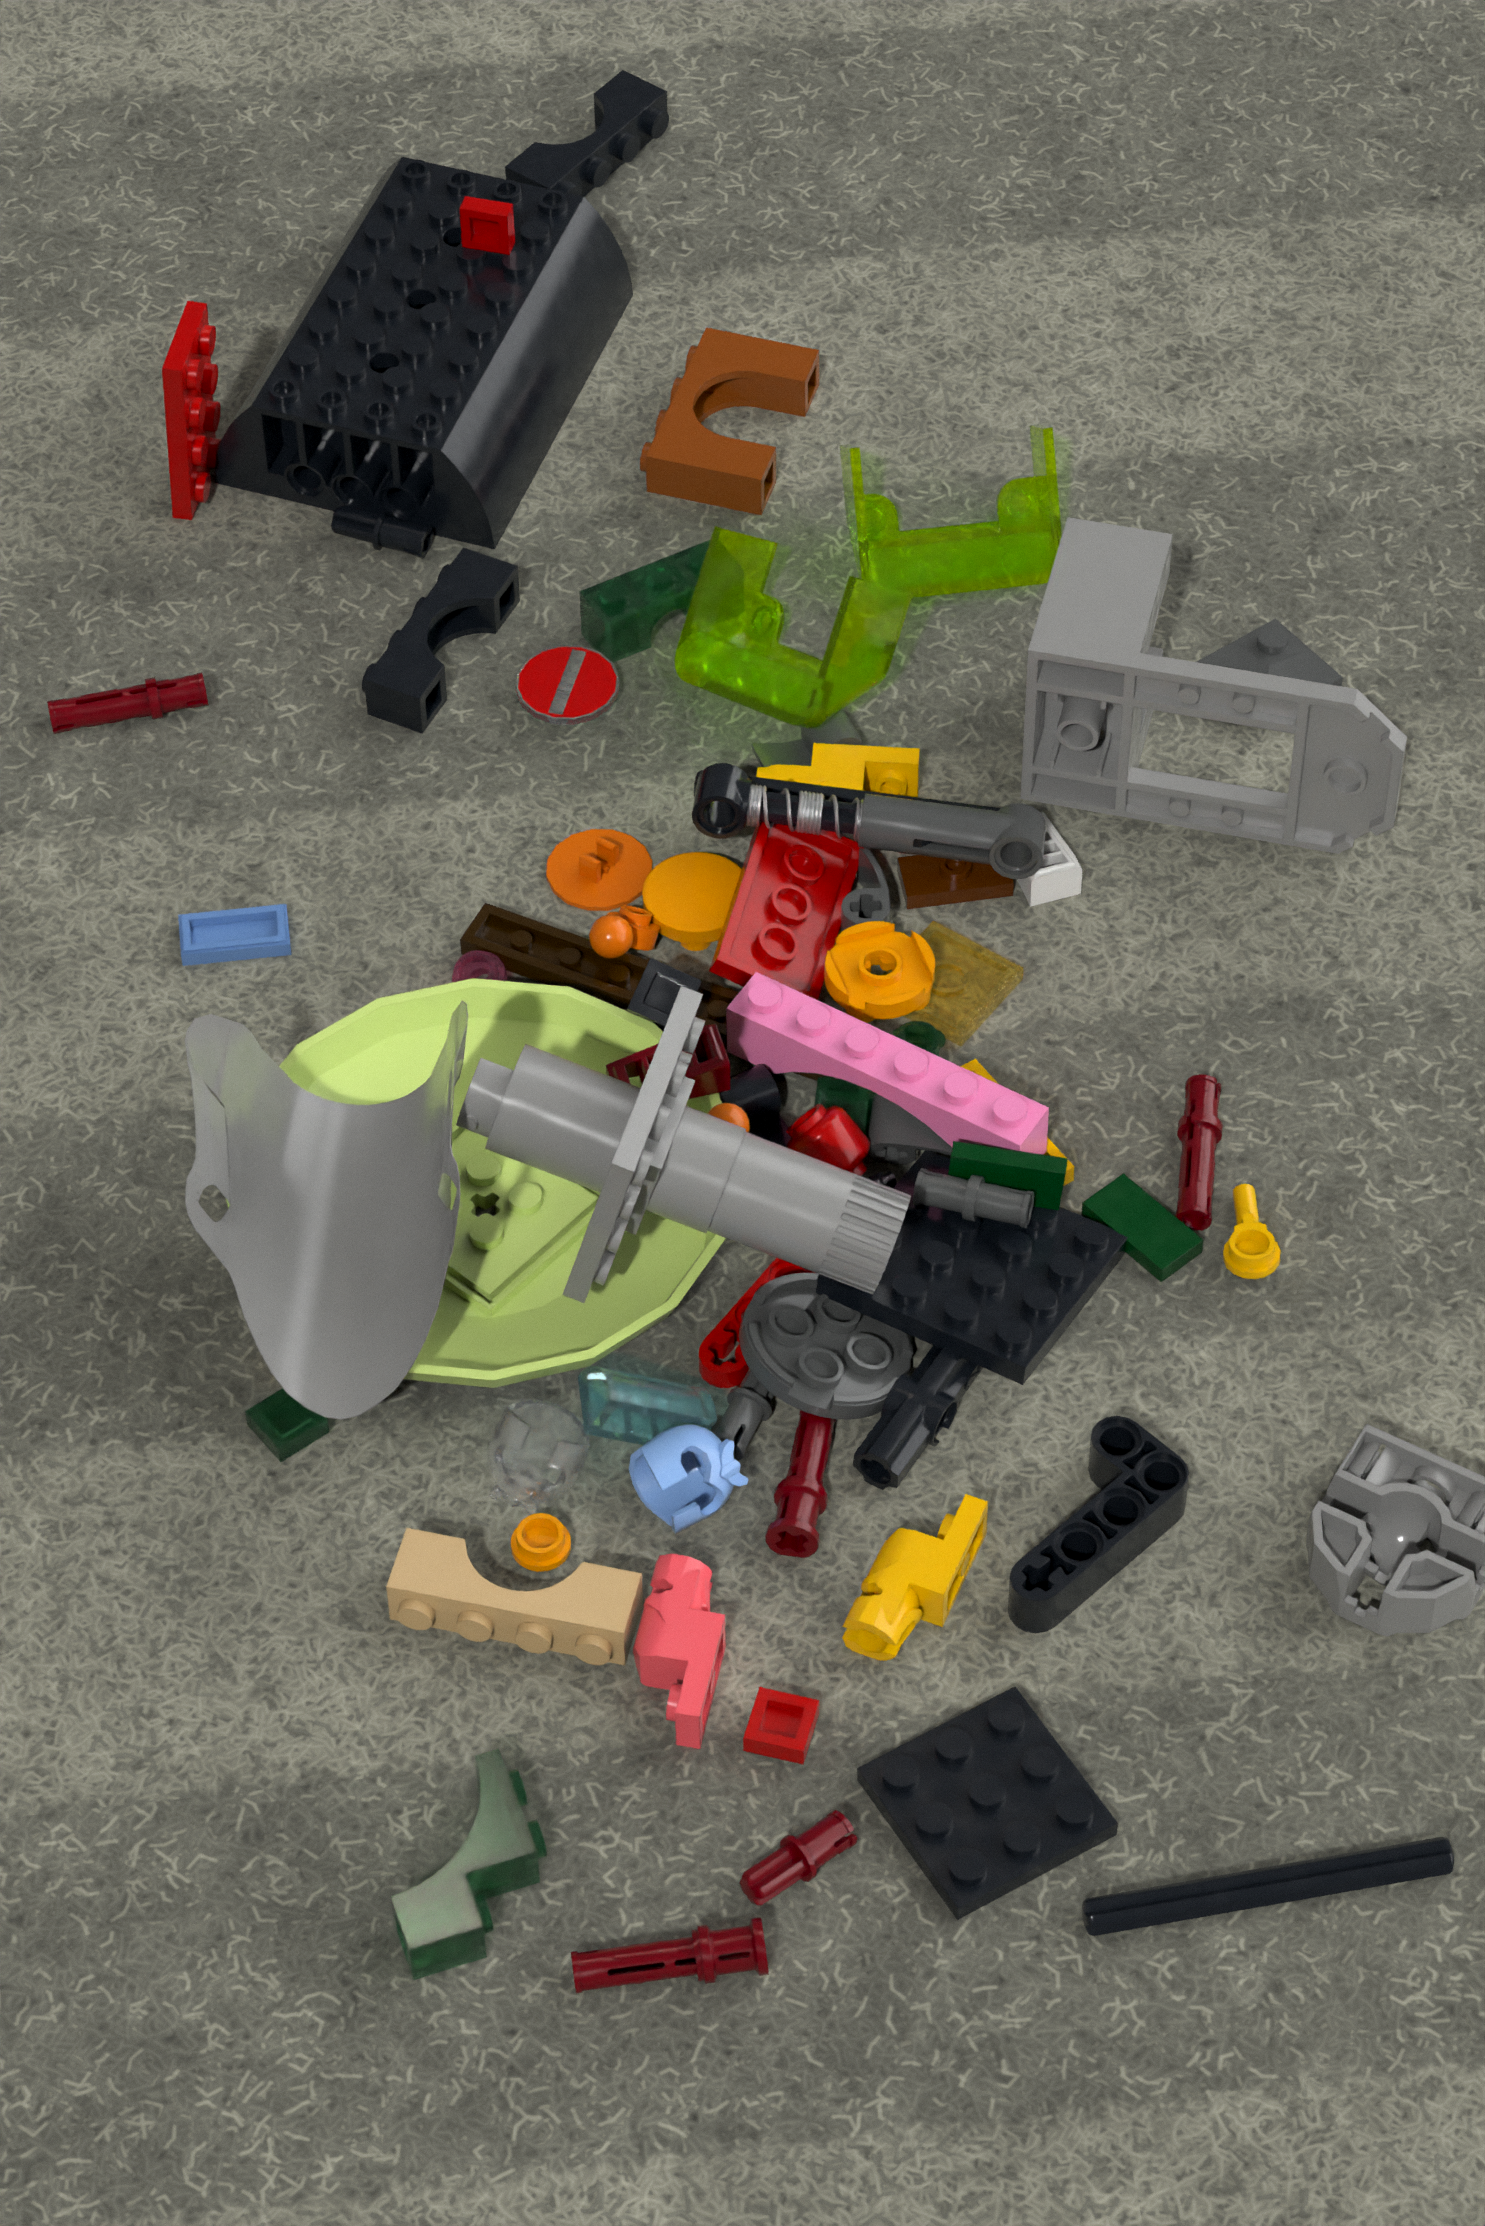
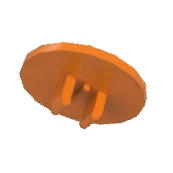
[546,829,652,911]

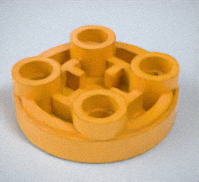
[642,852,742,951]

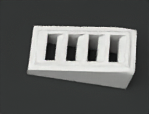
[1017,812,1082,907]

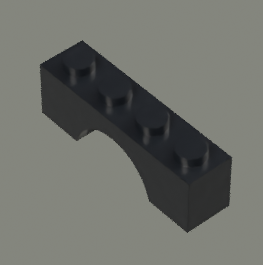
[505,70,669,197]
[362,547,520,734]

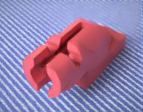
[633,1554,726,1749]

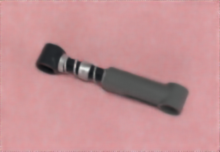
[692,763,1046,879]

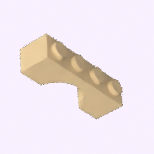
[386,1528,643,1665]

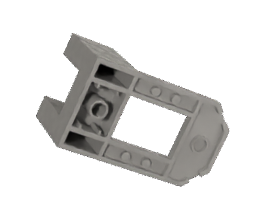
[1021,517,1407,854]

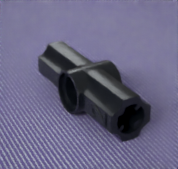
[853,1345,983,1490]

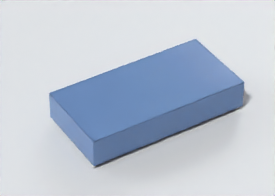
[178,904,291,966]

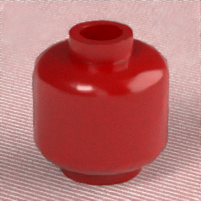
[786,1103,870,1176]

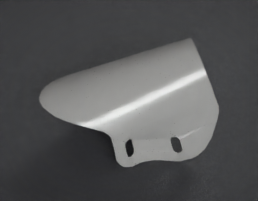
[185,1001,468,1420]

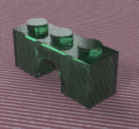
[579,538,741,663]

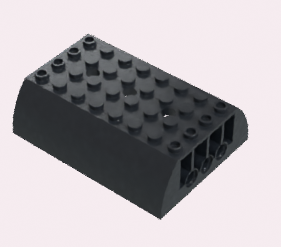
[215,157,633,550]

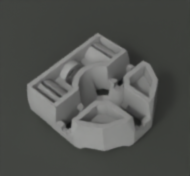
[1306,1424,1485,1637]

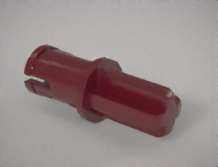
[739,1810,857,1905]

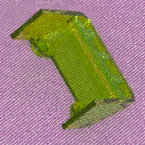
[840,424,1062,600]
[674,526,913,729]

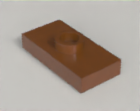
[897,855,1014,910]

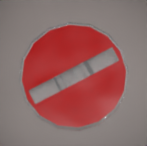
[515,645,619,725]

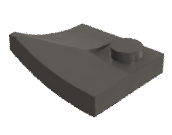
[1197,618,1343,686]

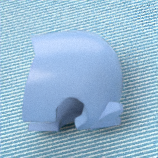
[629,1424,749,1534]

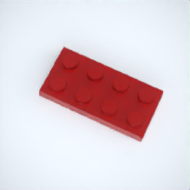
[162,301,222,520]
[709,822,863,1000]

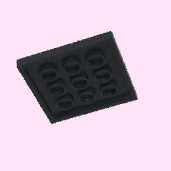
[816,1150,1128,1385]

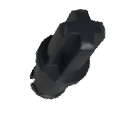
[331,505,433,558]

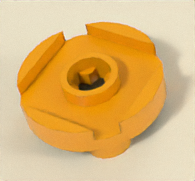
[824,921,935,1023]

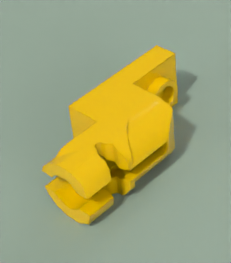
[756,743,920,798]
[842,1494,988,1661]

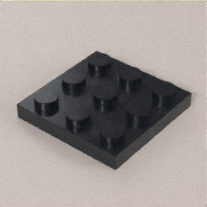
[857,1686,1118,1920]

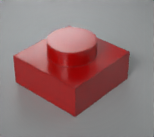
[459,196,515,255]
[743,1687,819,1765]

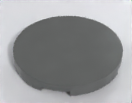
[739,1273,913,1420]

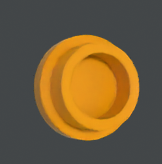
[511,1513,571,1572]

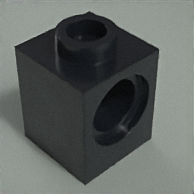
[627,958,703,1030]

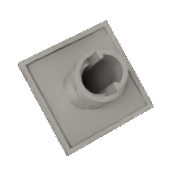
[456,986,911,1303]

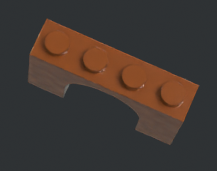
[640,327,819,515]

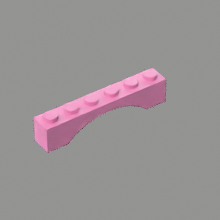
[726,972,1049,1155]

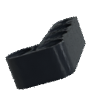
[1008,1416,1189,1634]

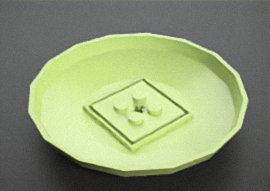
[226,978,726,1388]

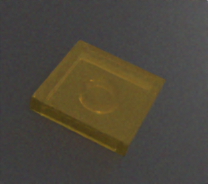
[883,921,1024,1047]

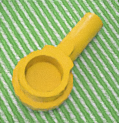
[1223,1184,1281,1279]

